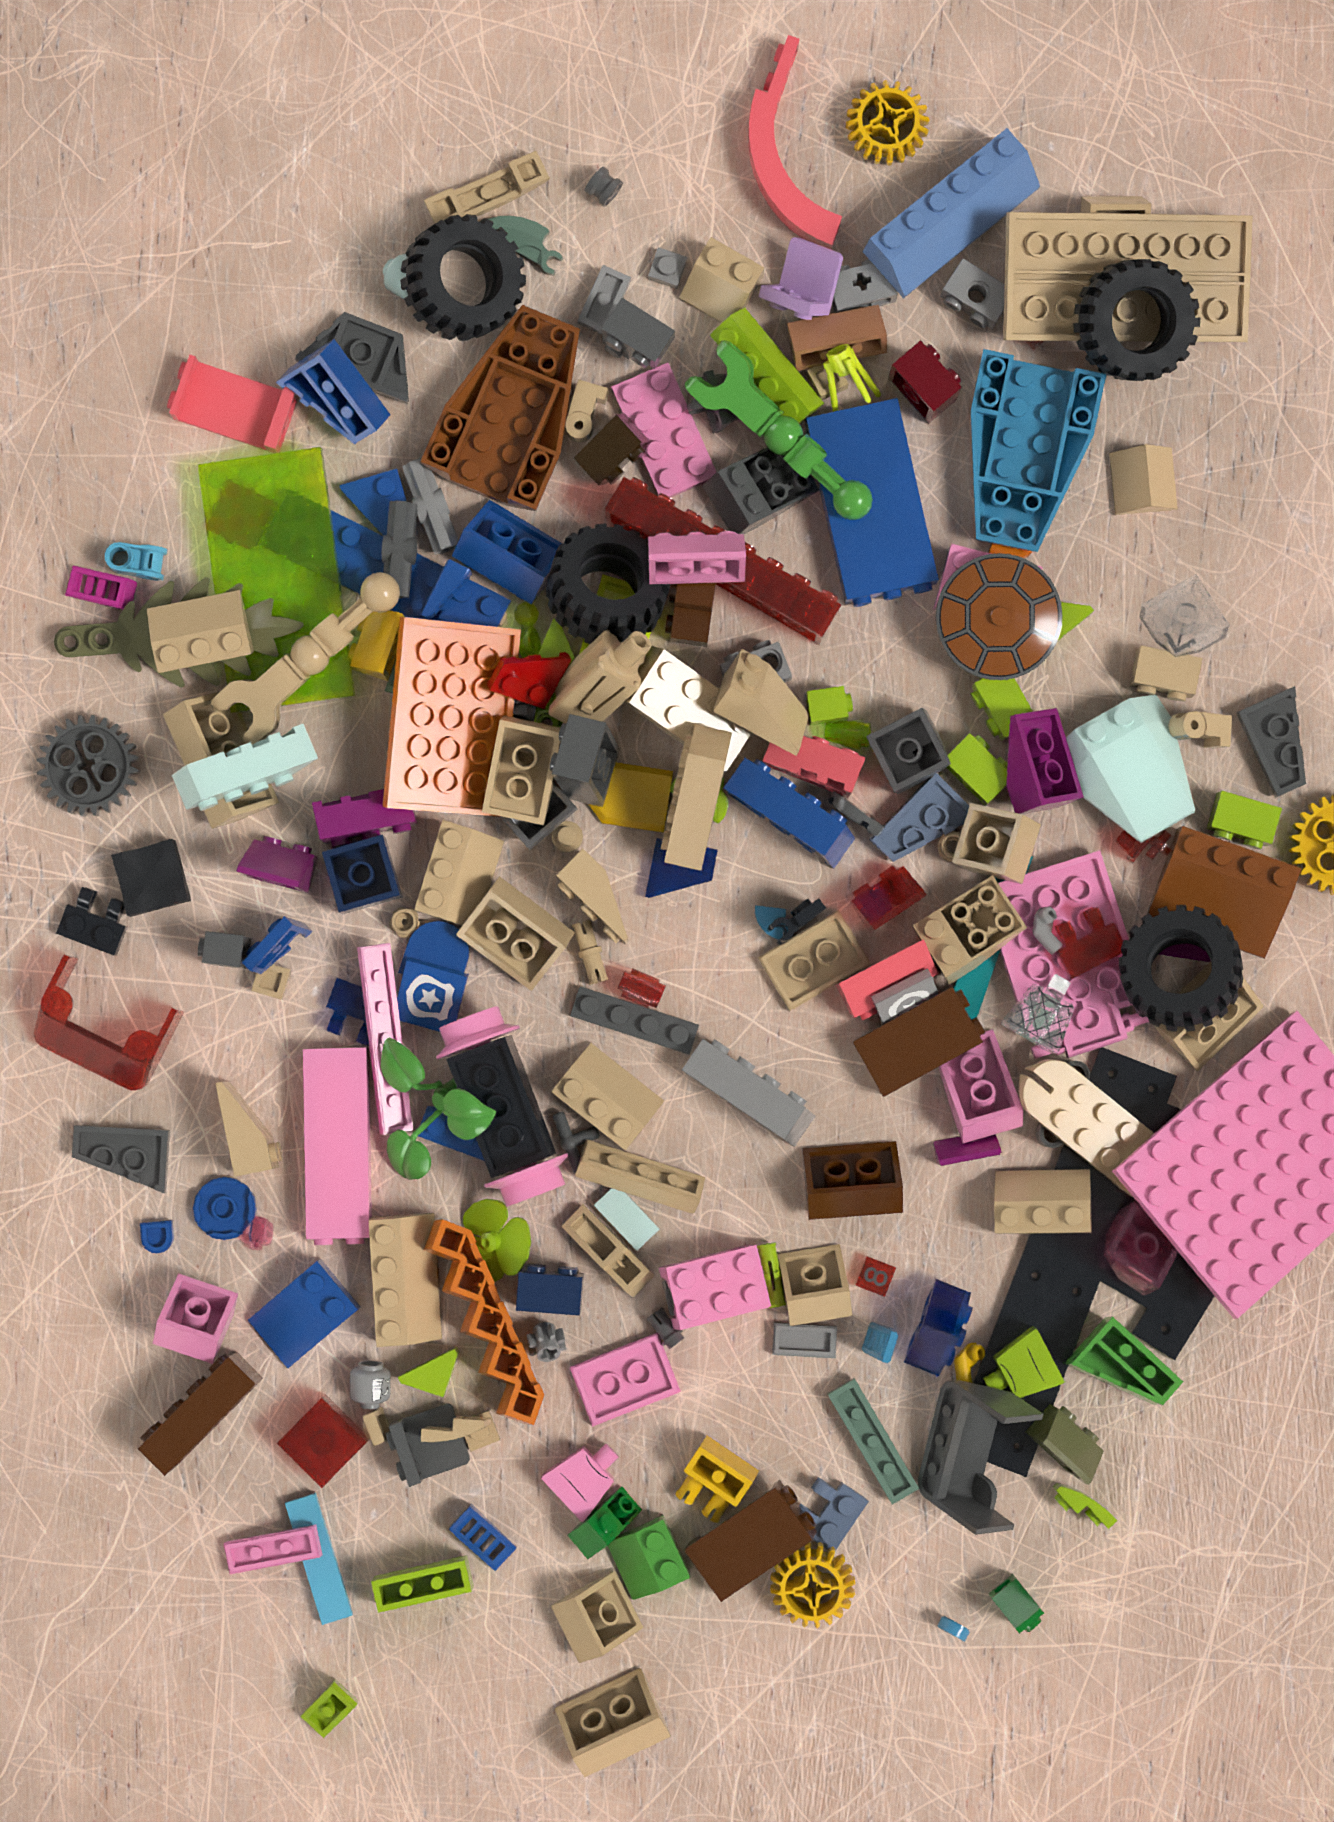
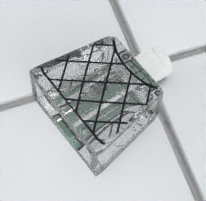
[1001,974,1075,1054]

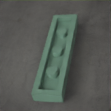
[827,1378,919,1505]

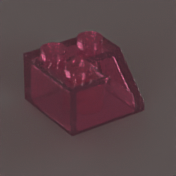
[1104,1201,1178,1296]

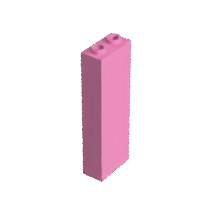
[303,1048,372,1245]

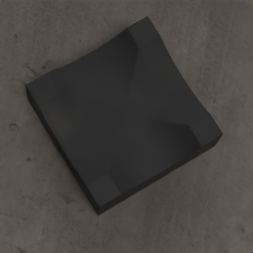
[111,839,191,917]

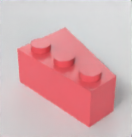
[762,736,865,798]

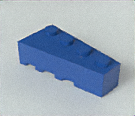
[724,758,855,869]

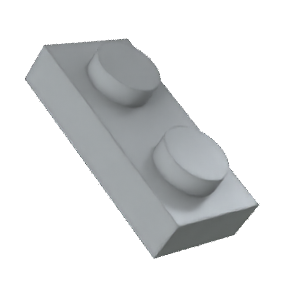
[578,265,631,334]

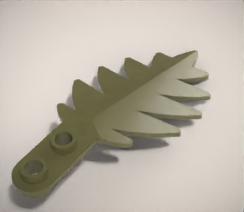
[54,577,304,688]

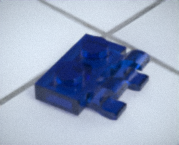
[326,978,369,1046]

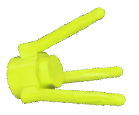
[823,344,881,412]

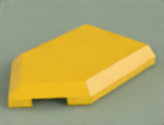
[588,762,673,833]

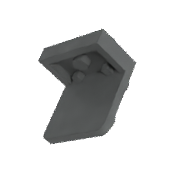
[386,1404,470,1487]

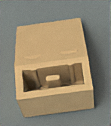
[556,848,629,944]
[912,875,1027,985]

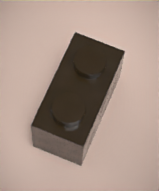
[574,413,650,486]

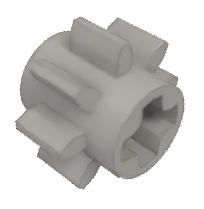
[526,1322,566,1362]

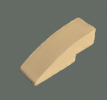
[561,1204,655,1298]

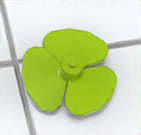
[463,1198,531,1282]

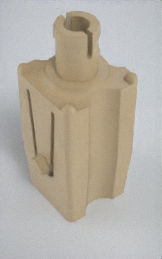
[548,630,651,723]

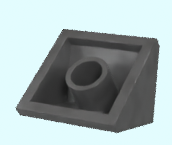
[500,782,578,850]

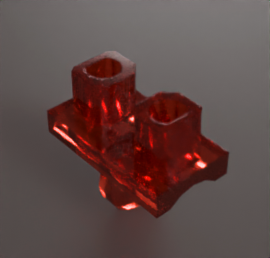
[1115,830,1172,863]

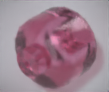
[241,1217,274,1250]

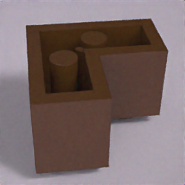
[665,583,716,647]

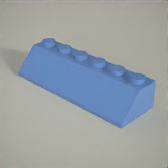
[863,128,1040,299]

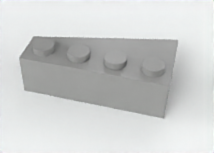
[682,1039,815,1147]

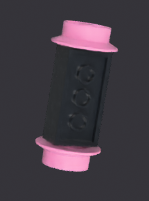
[436,1006,568,1207]

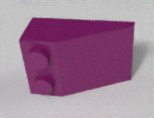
[1006,708,1084,814]
[236,836,318,893]

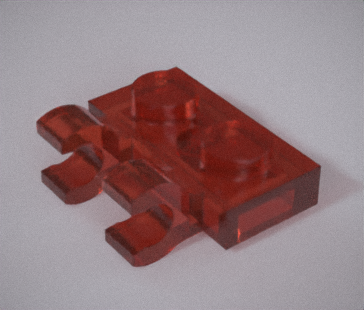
[1054,907,1123,979]

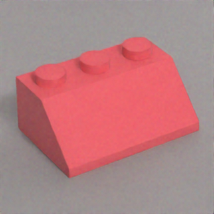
[836,939,938,1021]

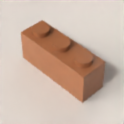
[787,304,888,371]

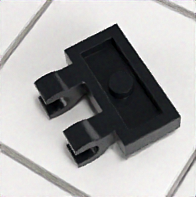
[56,887,128,956]
[767,898,826,945]

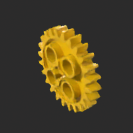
[1289,795,1334,895]

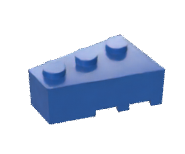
[276,339,391,444]

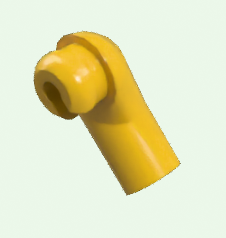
[954,1342,985,1383]

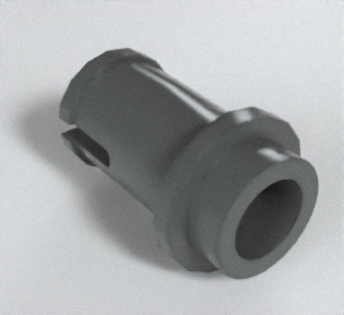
[647,1307,684,1349]

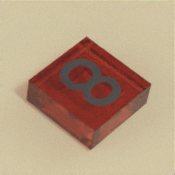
[855,1256,896,1297]

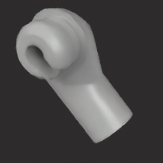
[1032,907,1063,955]

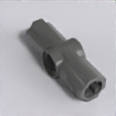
[381,501,418,599]

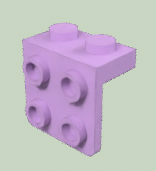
[759,237,843,320]

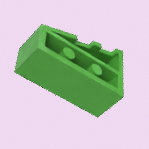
[1064,1317,1183,1405]

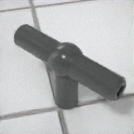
[552,1112,600,1173]

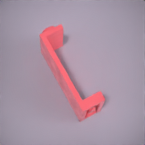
[167,354,299,455]

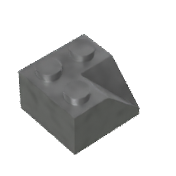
[866,708,951,794]

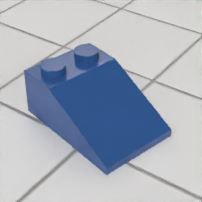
[248,1259,361,1368]

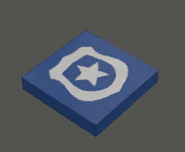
[397,958,469,1032]

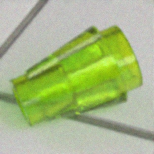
[824,719,871,750]

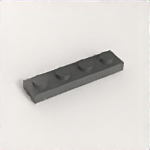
[570,986,699,1055]

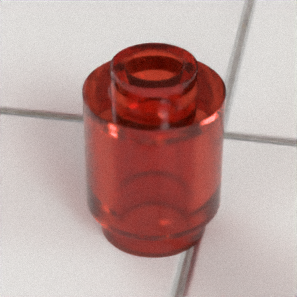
[617,968,666,1008]

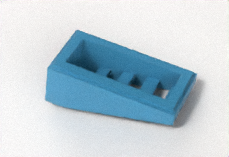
[862,1322,898,1363]

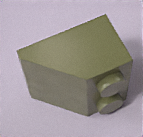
[1025,1404,1104,1485]

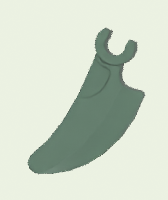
[489,216,563,276]

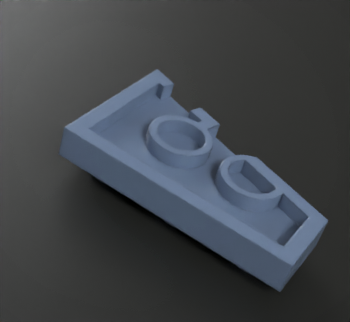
[869,773,969,862]

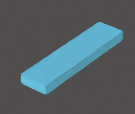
[285,1492,353,1625]

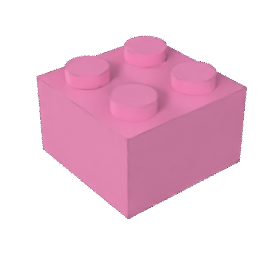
[153,1273,238,1364]

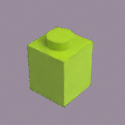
[805,686,853,725]

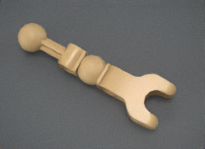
[211,572,400,745]

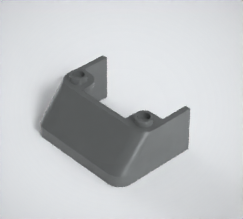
[918,1380,1043,1535]

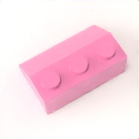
[648,531,746,584]

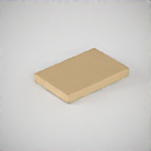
[758,910,871,1012]

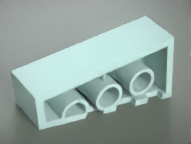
[172,724,318,811]

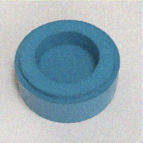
[937,1616,970,1642]

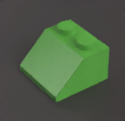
[608,1515,690,1600]

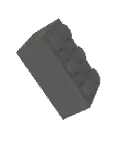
[550,714,620,807]

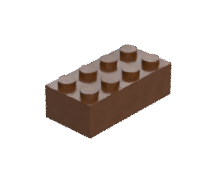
[138,1352,263,1476]

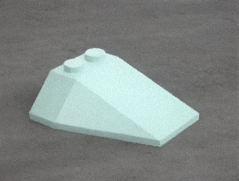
[1066,694,1195,843]

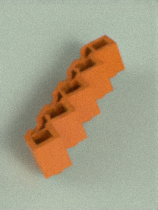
[424,1219,544,1425]

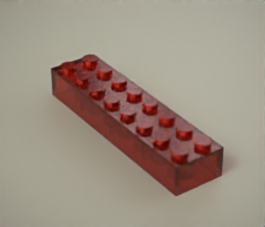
[605,477,841,645]

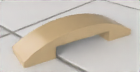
[424,151,550,224]

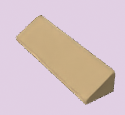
[575,1139,705,1214]

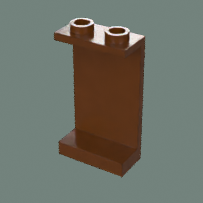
[853,986,985,1097]
[684,1480,817,1602]

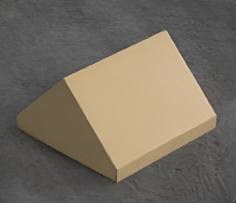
[1109,444,1178,515]

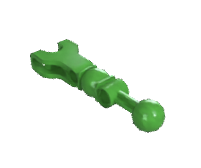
[685,340,873,520]

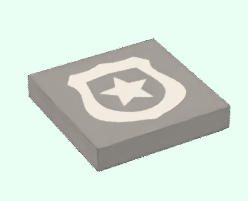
[871,968,939,1025]

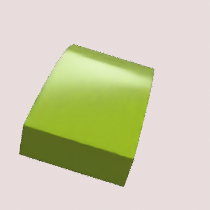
[1052,1483,1118,1529]

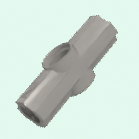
[402,458,459,555]

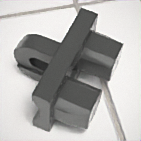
[686,370,739,434]

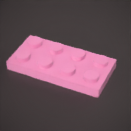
[611,362,716,502]

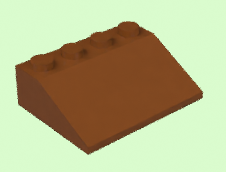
[1147,826,1302,959]

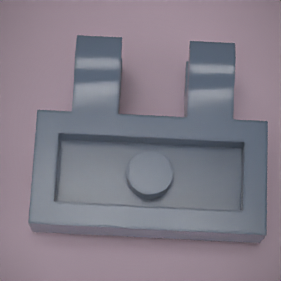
[799,1477,869,1551]

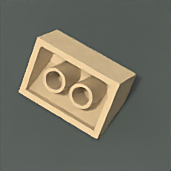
[147,590,254,673]
[414,820,504,926]
[456,876,575,991]
[1155,962,1264,1072]
[551,1043,664,1151]
[994,1169,1092,1234]
[555,1668,671,1778]

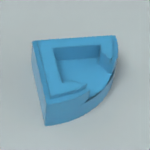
[755,905,786,940]

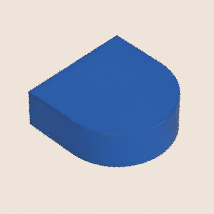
[140,1220,174,1253]

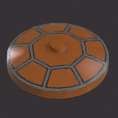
[935,553,1062,680]

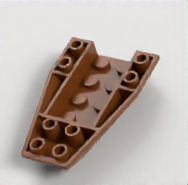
[420,305,580,511]

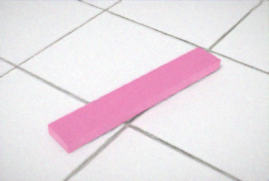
[357,943,413,1135]

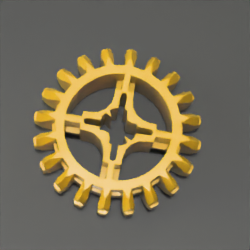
[845,80,930,166]
[770,1542,855,1629]

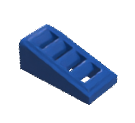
[420,559,472,620]
[449,1503,517,1571]

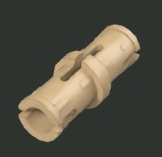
[571,919,609,985]

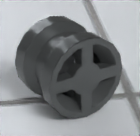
[585,167,623,207]

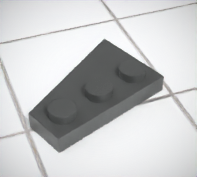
[1236,686,1306,798]
[72,1125,170,1194]

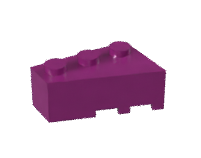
[312,789,418,848]

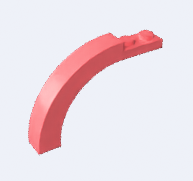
[748,35,842,250]

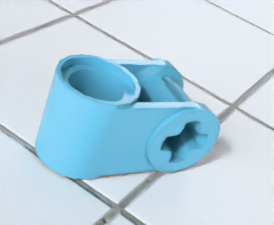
[105,542,168,581]

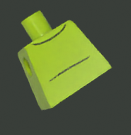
[983,1326,1065,1398]

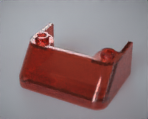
[34,954,185,1090]

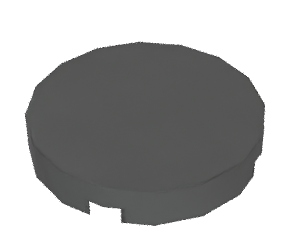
[828,791,885,837]

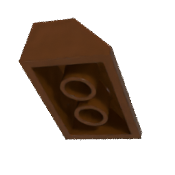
[802,1141,903,1220]

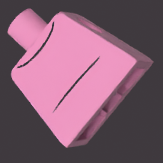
[541,1443,619,1523]

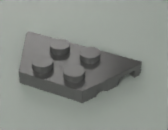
[295,312,409,404]

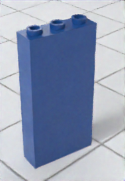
[805,398,939,607]

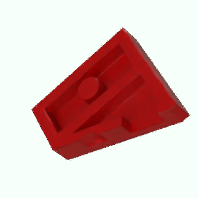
[487,652,572,709]

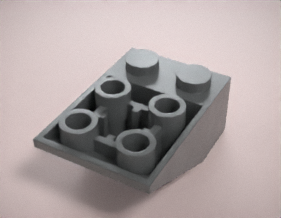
[702,447,819,534]

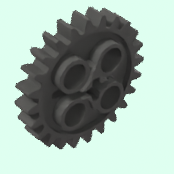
[37,715,140,817]

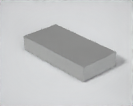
[772,1323,837,1359]

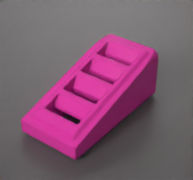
[65,565,137,610]

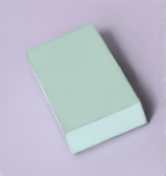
[594,1188,660,1251]

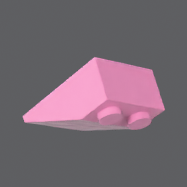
[938,1029,1023,1143]

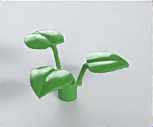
[381,1037,496,1180]

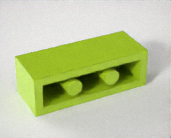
[371,1555,474,1613]

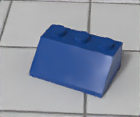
[452,499,562,604]

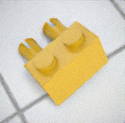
[675,1435,759,1523]

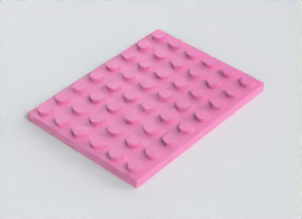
[1112,1011,1334,1319]

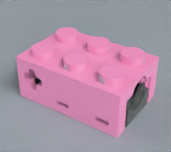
[658,1245,771,1330]

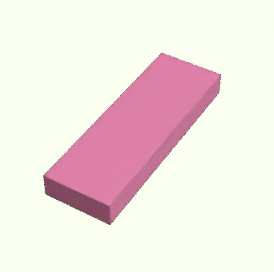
[223,1524,323,1574]

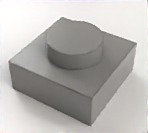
[648,247,687,289]

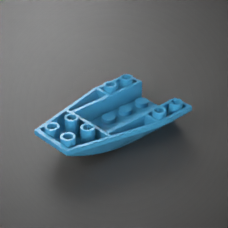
[970,349,1106,552]

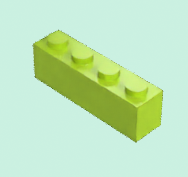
[710,307,824,424]

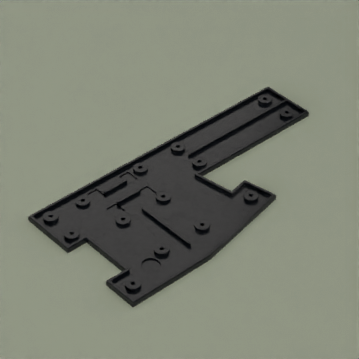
[973,1047,1215,1477]

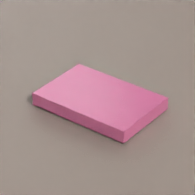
[570,1332,681,1427]

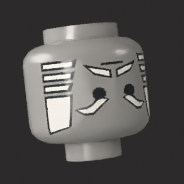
[349,1361,391,1409]

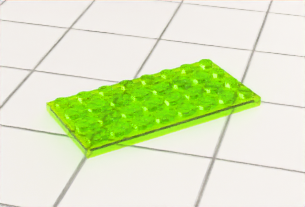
[198,447,355,713]

